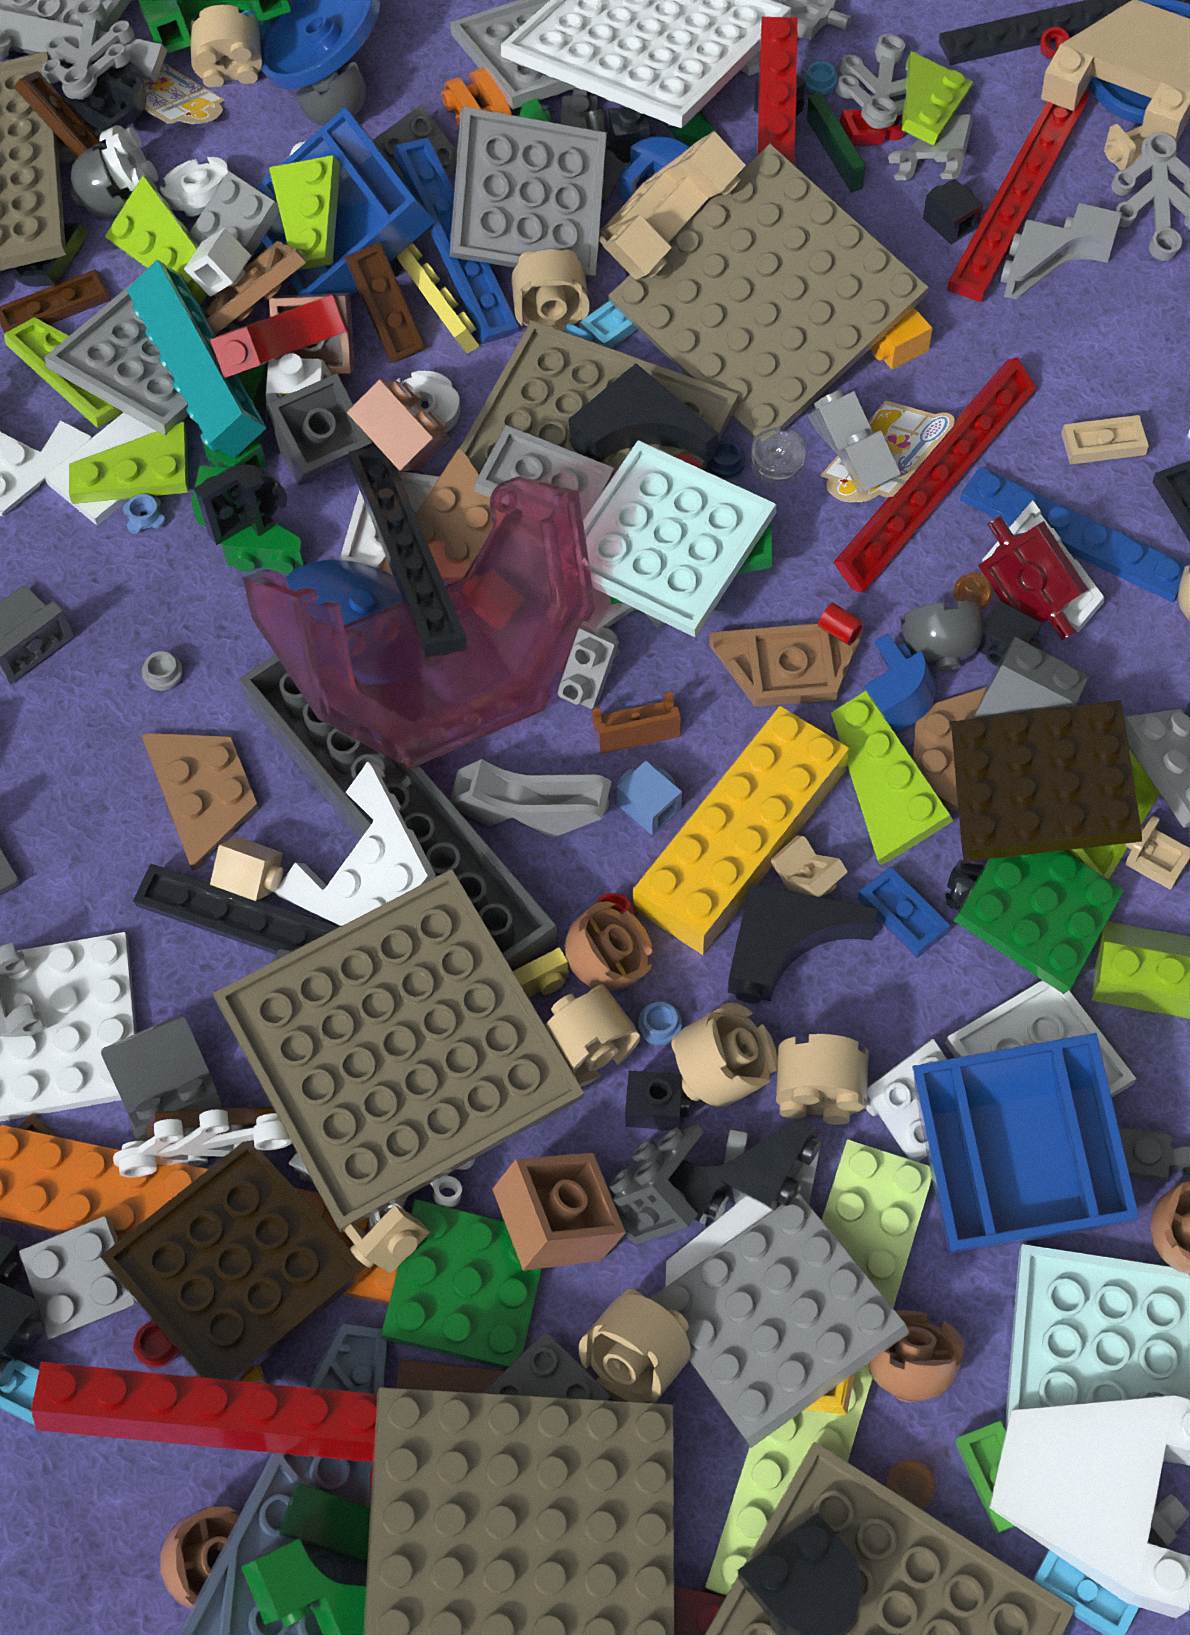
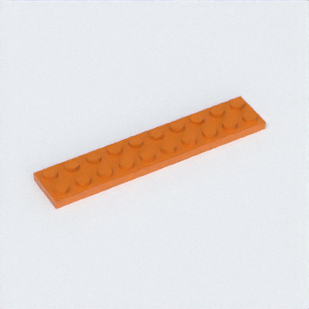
[0,1125,411,1305]

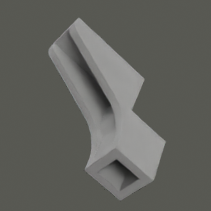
[1000,203,1122,299]
[807,389,901,494]
[450,759,612,838]

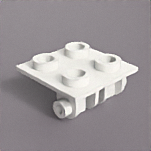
[865,1039,947,1162]

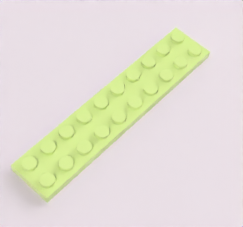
[705,1139,932,1597]

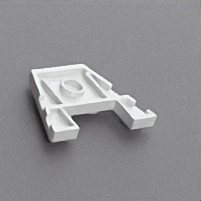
[0,421,91,517]
[274,762,437,926]

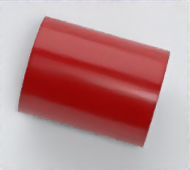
[818,602,864,646]

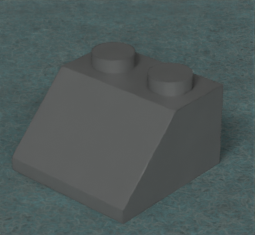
[267,373,372,485]
[972,637,1089,719]

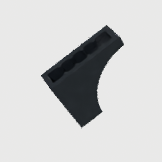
[568,363,718,463]
[728,884,878,1004]

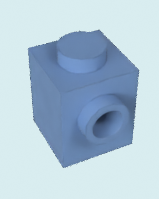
[616,761,682,836]

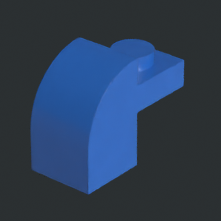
[619,137,689,202]
[864,633,936,734]

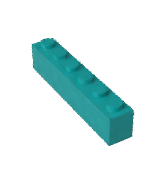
[126,259,267,458]

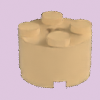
[190,5,262,87]
[512,249,589,331]
[544,984,640,1087]
[671,1003,778,1108]
[776,1034,869,1125]
[579,1289,691,1403]

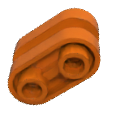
[441,67,512,127]

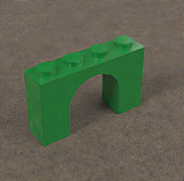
[138,0,291,54]

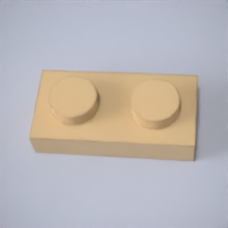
[1061,415,1149,465]

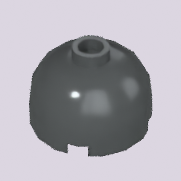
[295,61,367,126]
[69,142,132,219]
[901,601,984,672]

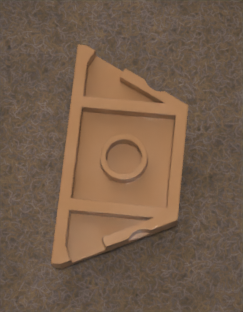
[203,241,307,334]
[380,448,507,583]
[709,620,865,707]
[912,687,986,813]
[141,733,259,871]

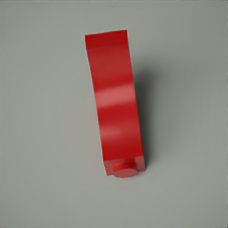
[210,294,349,378]

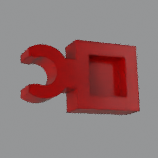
[839,109,905,146]

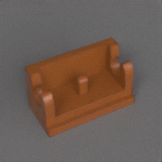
[591,691,681,754]

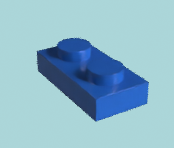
[858,866,951,958]

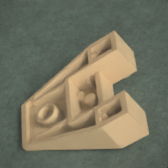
[1041,0,1190,143]
[599,131,746,280]

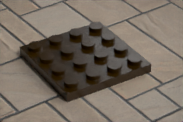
[951,700,1142,862]
[100,1140,367,1381]

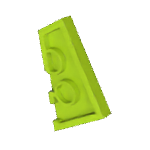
[902,51,973,146]
[269,155,340,270]
[69,421,188,504]

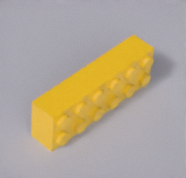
[633,706,850,955]

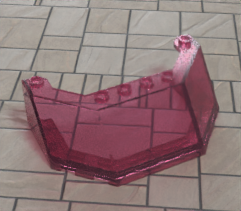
[243,476,595,769]

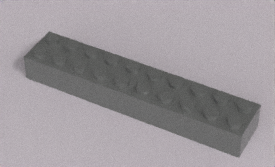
[239,647,558,971]

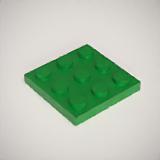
[953,851,1124,994]
[380,1199,541,1370]

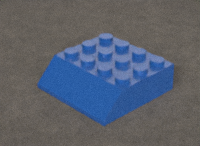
[255,107,436,297]
[912,1033,1139,1255]

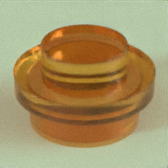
[953,572,993,610]
[886,1460,935,1509]

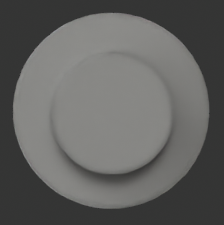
[142,651,183,691]

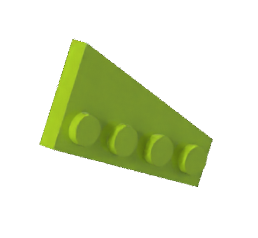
[105,175,207,305]
[4,317,123,428]
[831,691,953,865]

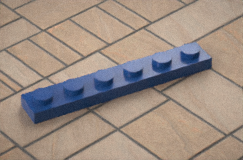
[393,138,519,344]
[960,466,1189,603]

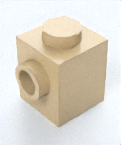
[210,837,283,901]

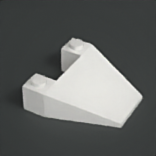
[989,1395,1190,1618]

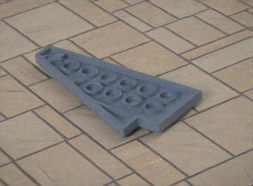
[178,1324,387,1635]

